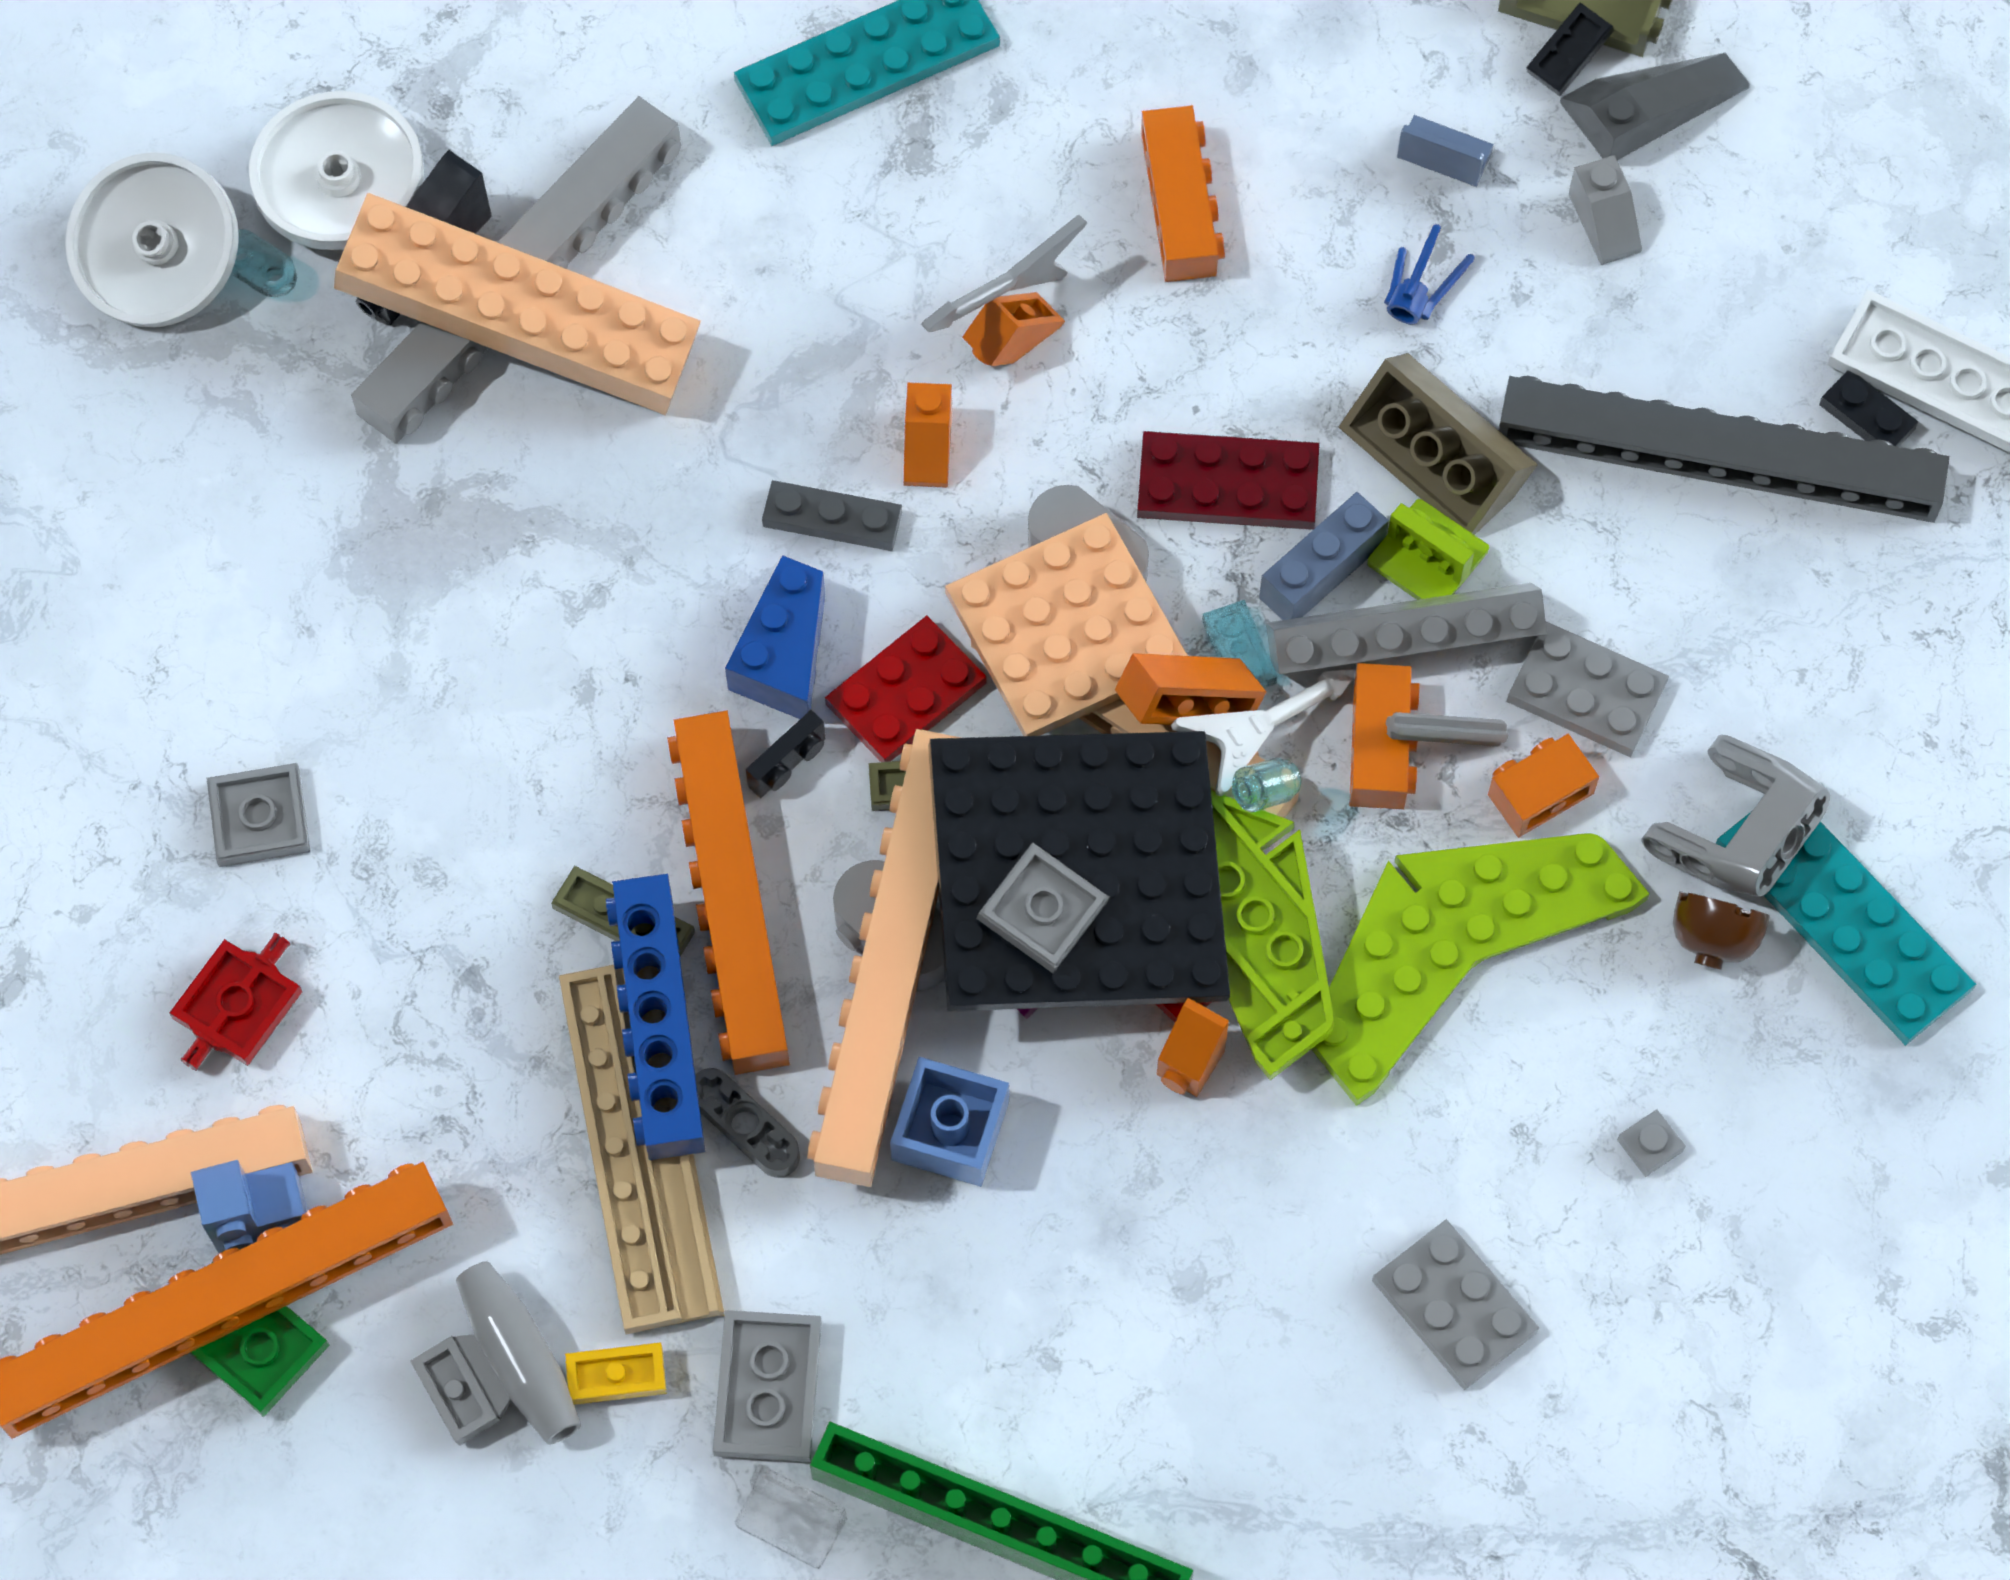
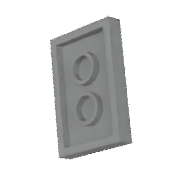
[1506,621,1669,757]
[1372,1219,1539,1391]
[713,1310,822,1462]

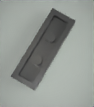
[762,480,902,552]

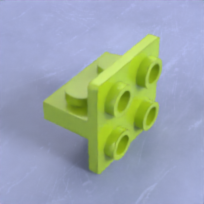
[1367,499,1489,600]

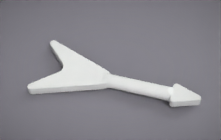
[1171,669,1356,796]

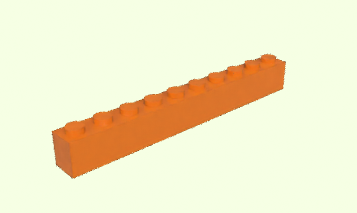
[0,1161,453,1439]

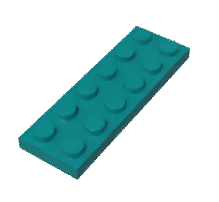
[734,0,1000,146]
[1716,810,1976,1046]

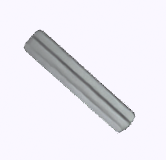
[1385,712,1508,746]

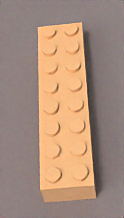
[334,192,701,415]

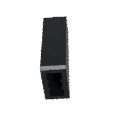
[356,150,492,325]

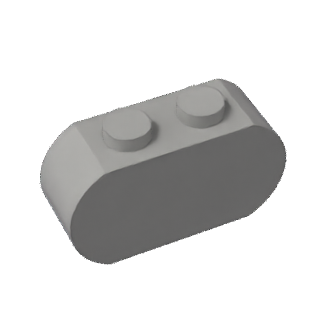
[1028,485,1149,581]
[833,860,945,991]

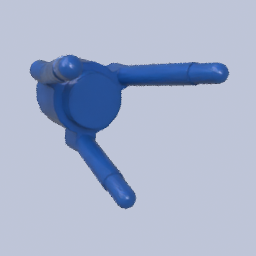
[1384,224,1475,324]

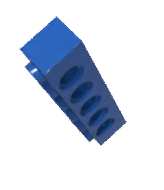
[606,874,706,1160]

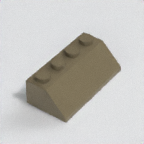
[1338,353,1538,535]

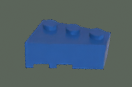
[725,555,825,719]

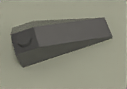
[1560,53,1750,160]

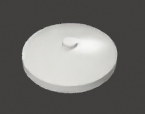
[249,91,424,250]
[66,152,238,327]

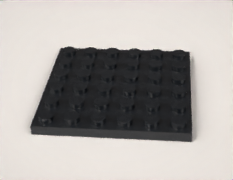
[928,731,1230,1011]

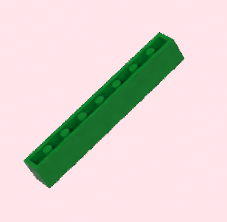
[810,1421,1194,1580]

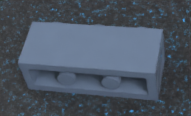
[1259,492,1389,620]

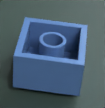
[890,1057,1010,1187]

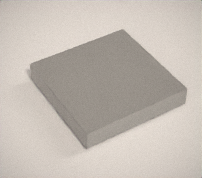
[207,763,310,867]
[977,843,1109,973]

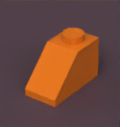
[962,292,1065,367]
[903,382,952,488]
[1157,998,1229,1097]

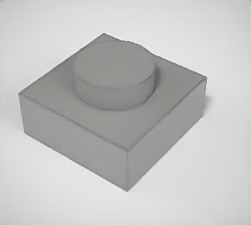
[1617,1109,1686,1177]

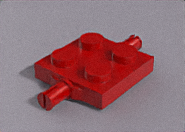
[169,933,302,1071]

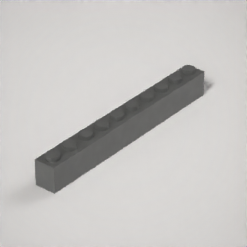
[1498,376,1950,523]

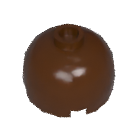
[1673,891,1770,970]

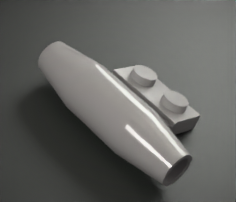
[410,1261,581,1446]

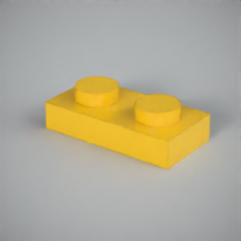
[565,1342,667,1405]

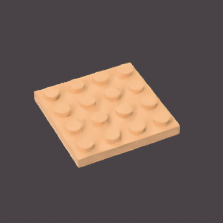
[945,513,1188,736]

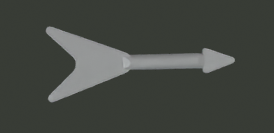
[921,215,1087,333]

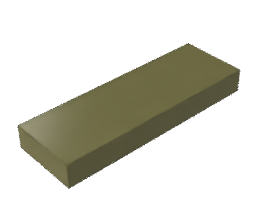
[551,865,695,957]

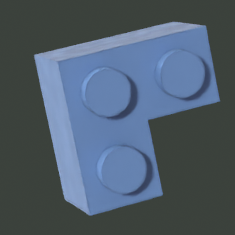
[191,1160,307,1253]

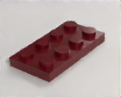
[1137,431,1320,530]

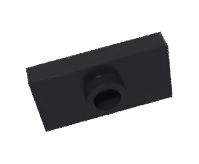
[1526,2,1614,96]

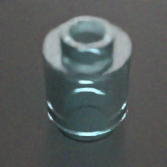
[1232,758,1301,812]

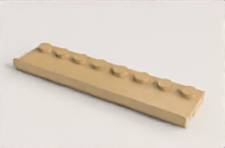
[559,965,725,1334]

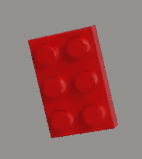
[825,615,987,762]

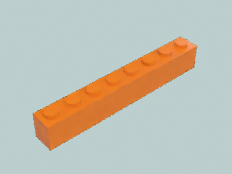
[667,710,790,1075]

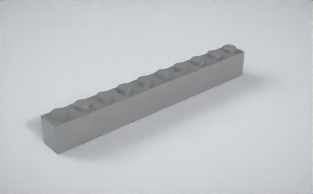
[351,96,681,444]

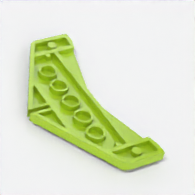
[1211,790,1334,1081]
[1311,833,1650,1106]

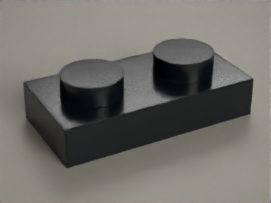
[1819,370,1919,447]
[745,710,826,799]

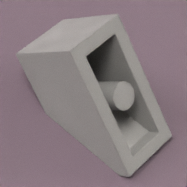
[1568,155,1642,265]

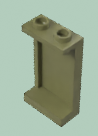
[1498,0,1673,57]

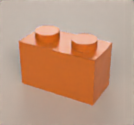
[1488,733,1599,838]

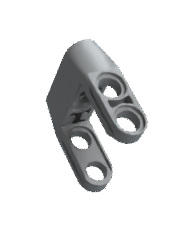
[1642,735,1830,896]

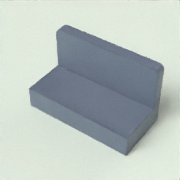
[1397,115,1494,187]

